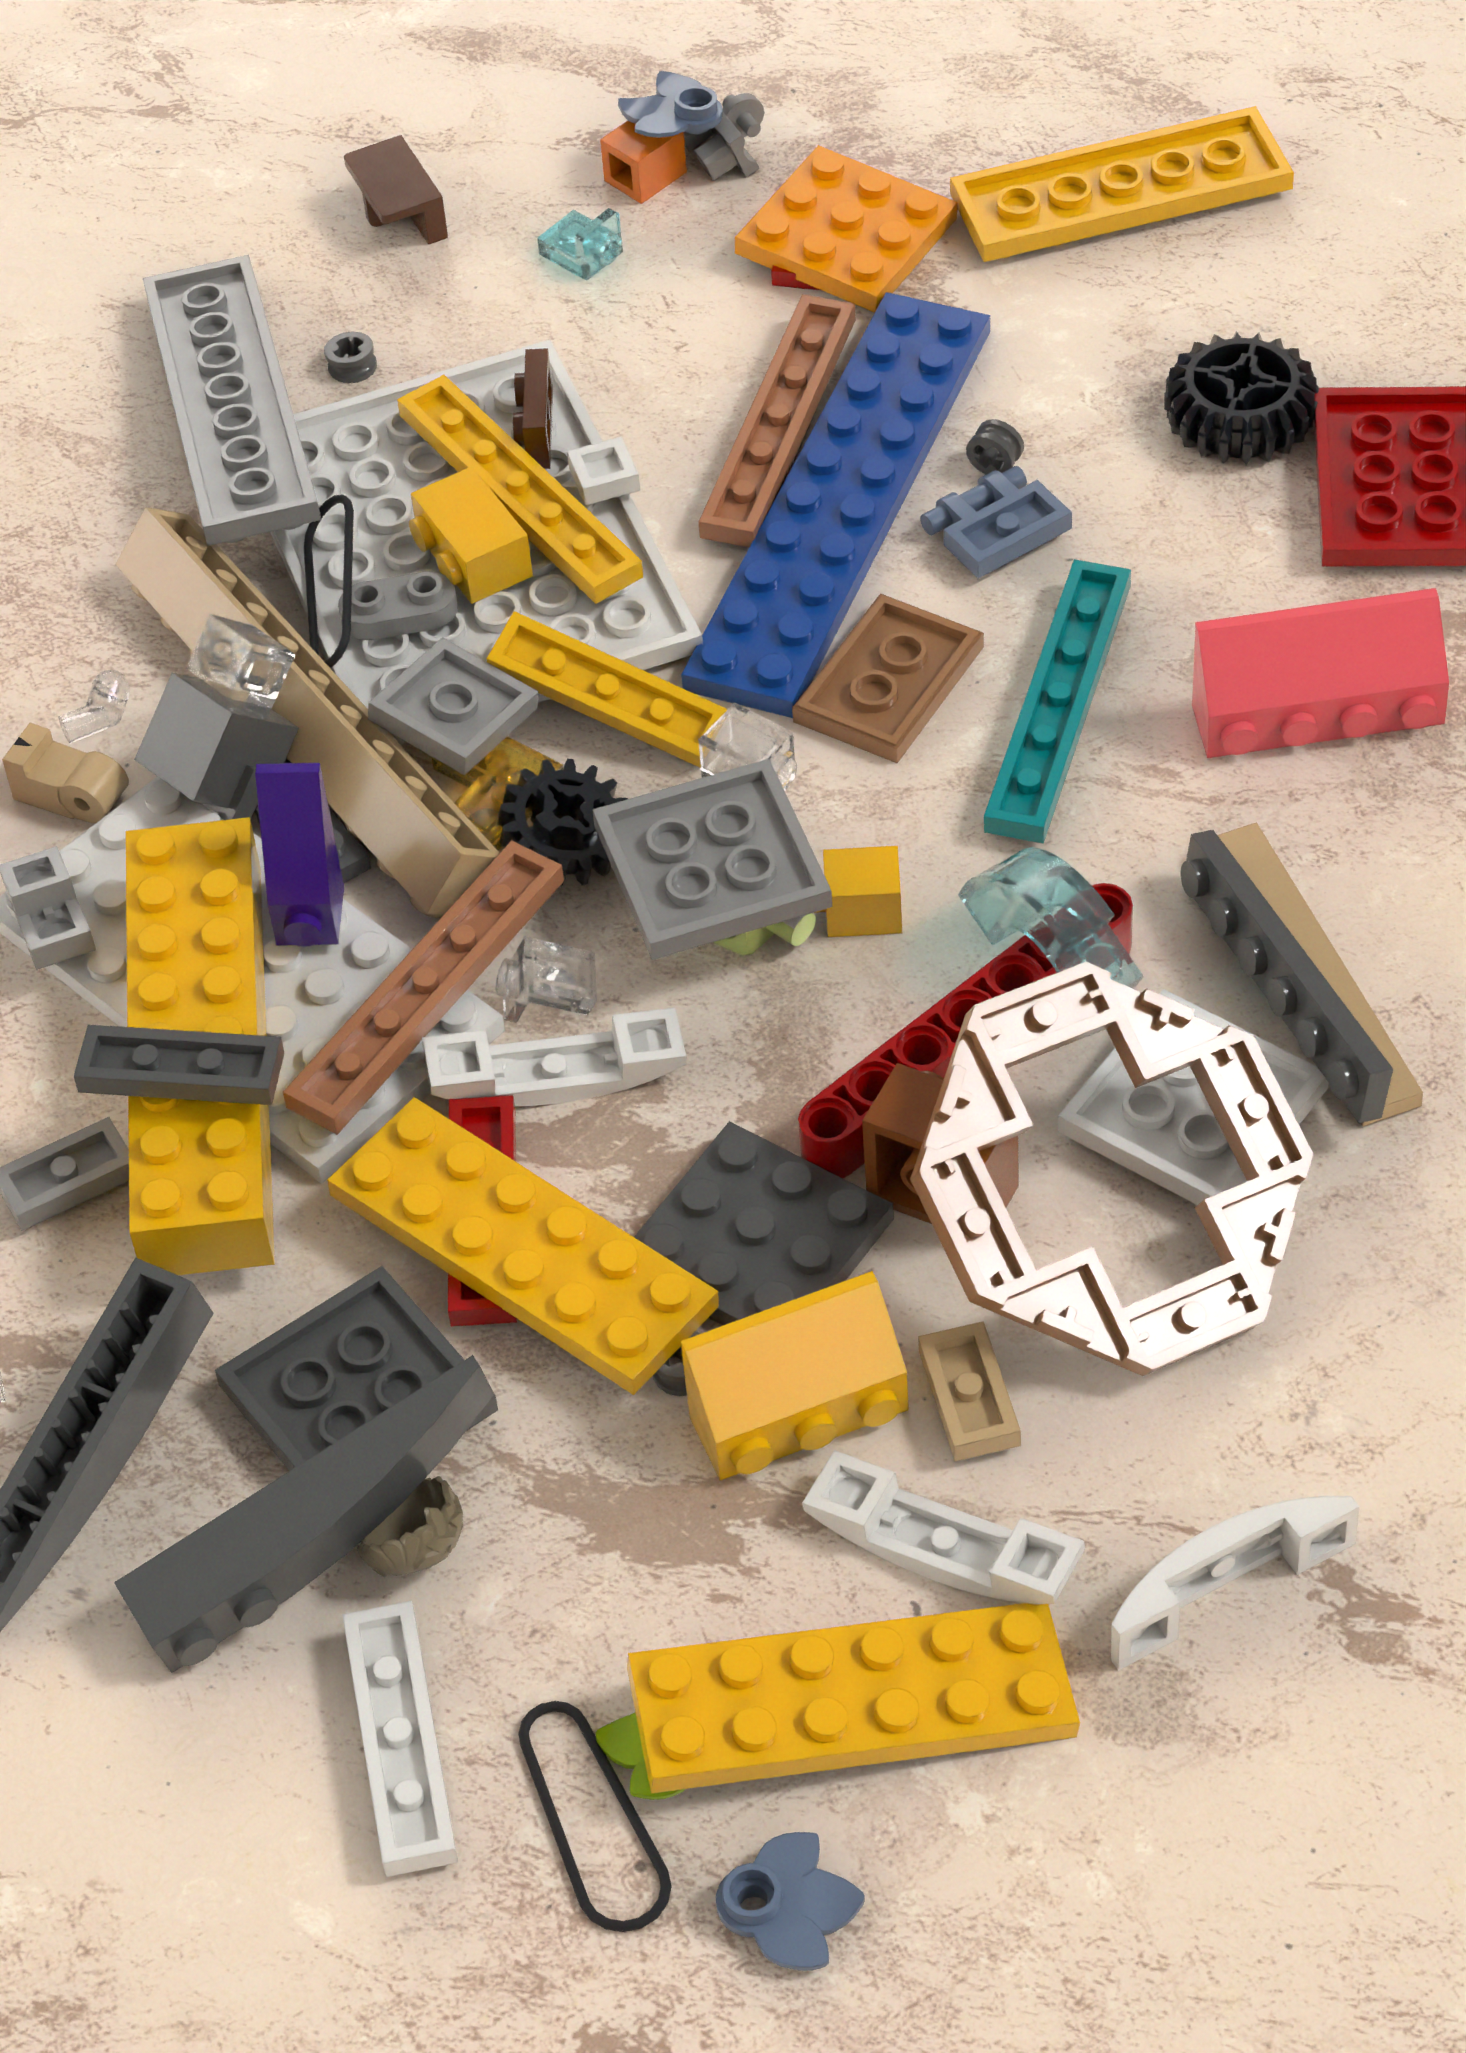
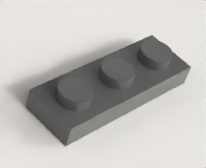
[74,1025,284,1105]

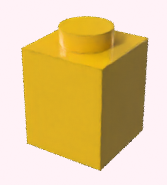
[814,845,902,937]

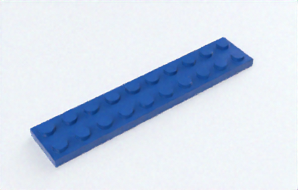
[681,292,990,718]

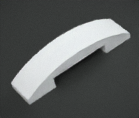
[422,1008,686,1106]
[802,1450,1085,1604]
[1111,1496,1360,1671]

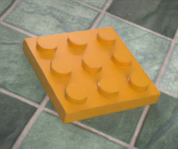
[735,145,958,313]

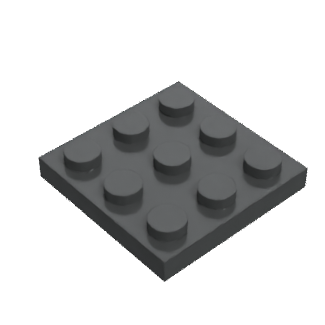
[634,1121,894,1325]
[215,1266,498,1471]

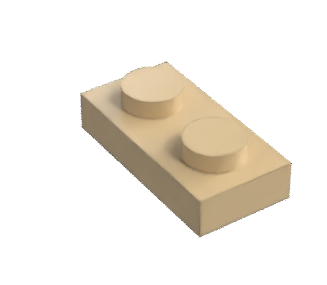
[918,1321,1021,1461]

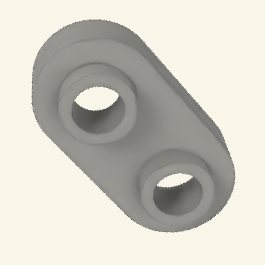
[338,571,458,640]

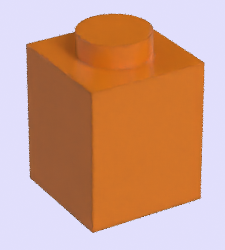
[600,121,687,204]

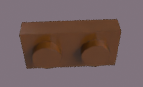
[513,348,553,469]

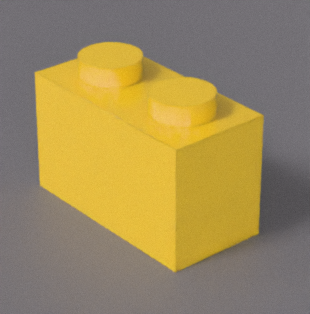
[409,466,533,604]

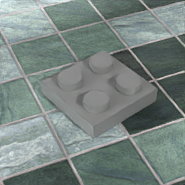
[368,637,538,775]

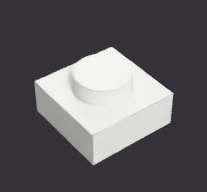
[567,436,640,505]

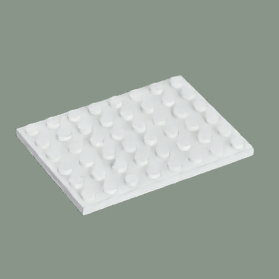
[271,340,703,745]

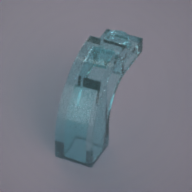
[958,847,1144,988]

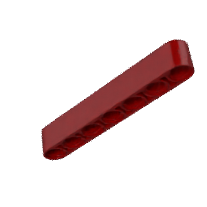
[798,883,1133,1178]

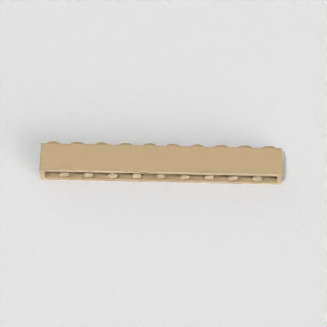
[115,507,500,918]

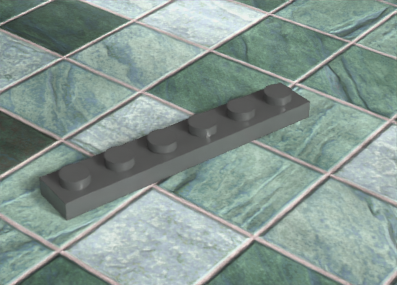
[1180,830,1393,1123]

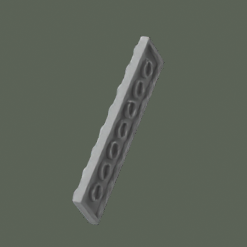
[143,255,321,546]

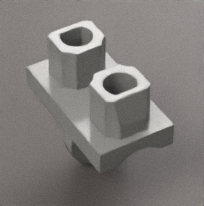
[684,93,765,181]

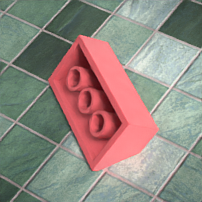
[1192,588,1449,758]

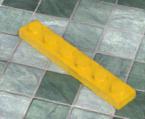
[397,375,643,604]

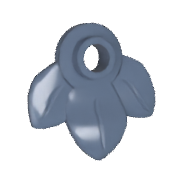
[618,71,723,138]
[716,1832,865,1971]

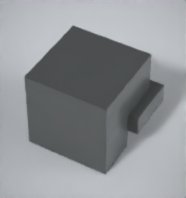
[134,673,299,820]

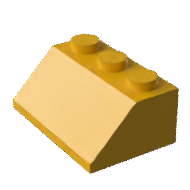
[681,1271,909,1481]

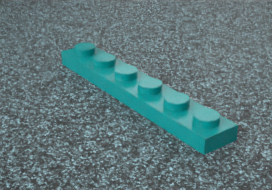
[984,559,1131,844]

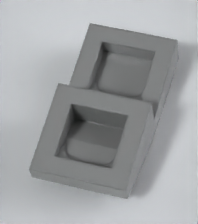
[0,846,96,970]

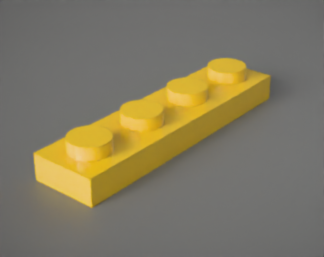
[487,611,729,768]

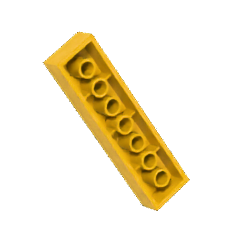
[126,817,275,1275]

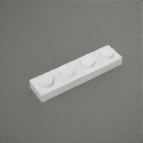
[342,1601,458,1877]

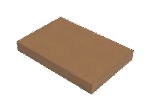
[792,593,984,763]

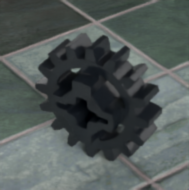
[497,758,628,886]

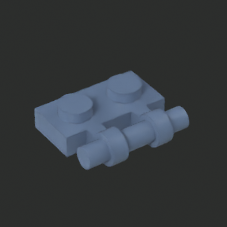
[920,466,1072,579]

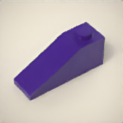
[255,763,344,947]

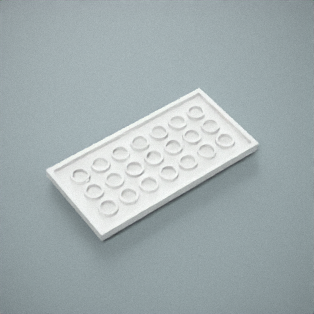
[0,776,505,1184]

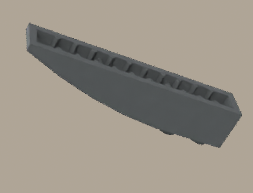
[0,1257,214,1632]
[114,1355,494,1673]

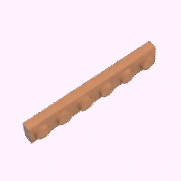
[698,294,856,547]
[283,840,564,1135]

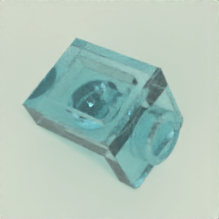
[537,208,623,281]

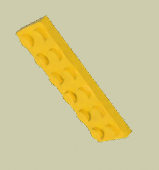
[950,106,1294,262]
[327,1097,719,1395]
[627,1603,1080,1793]

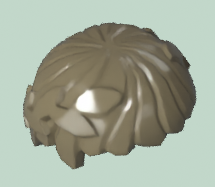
[357,1476,463,1577]

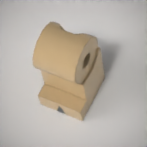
[2,722,129,823]

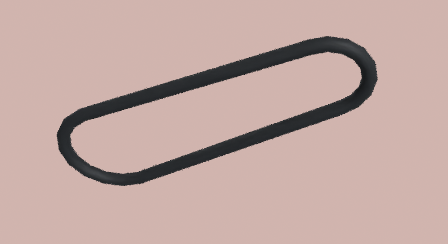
[303,495,354,668]
[518,1701,672,1932]

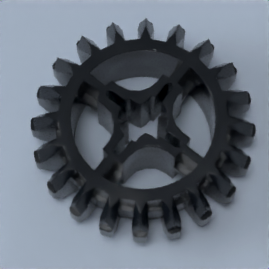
[1164,331,1319,466]

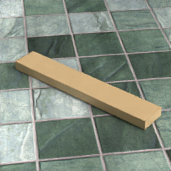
[1218,822,1423,1126]

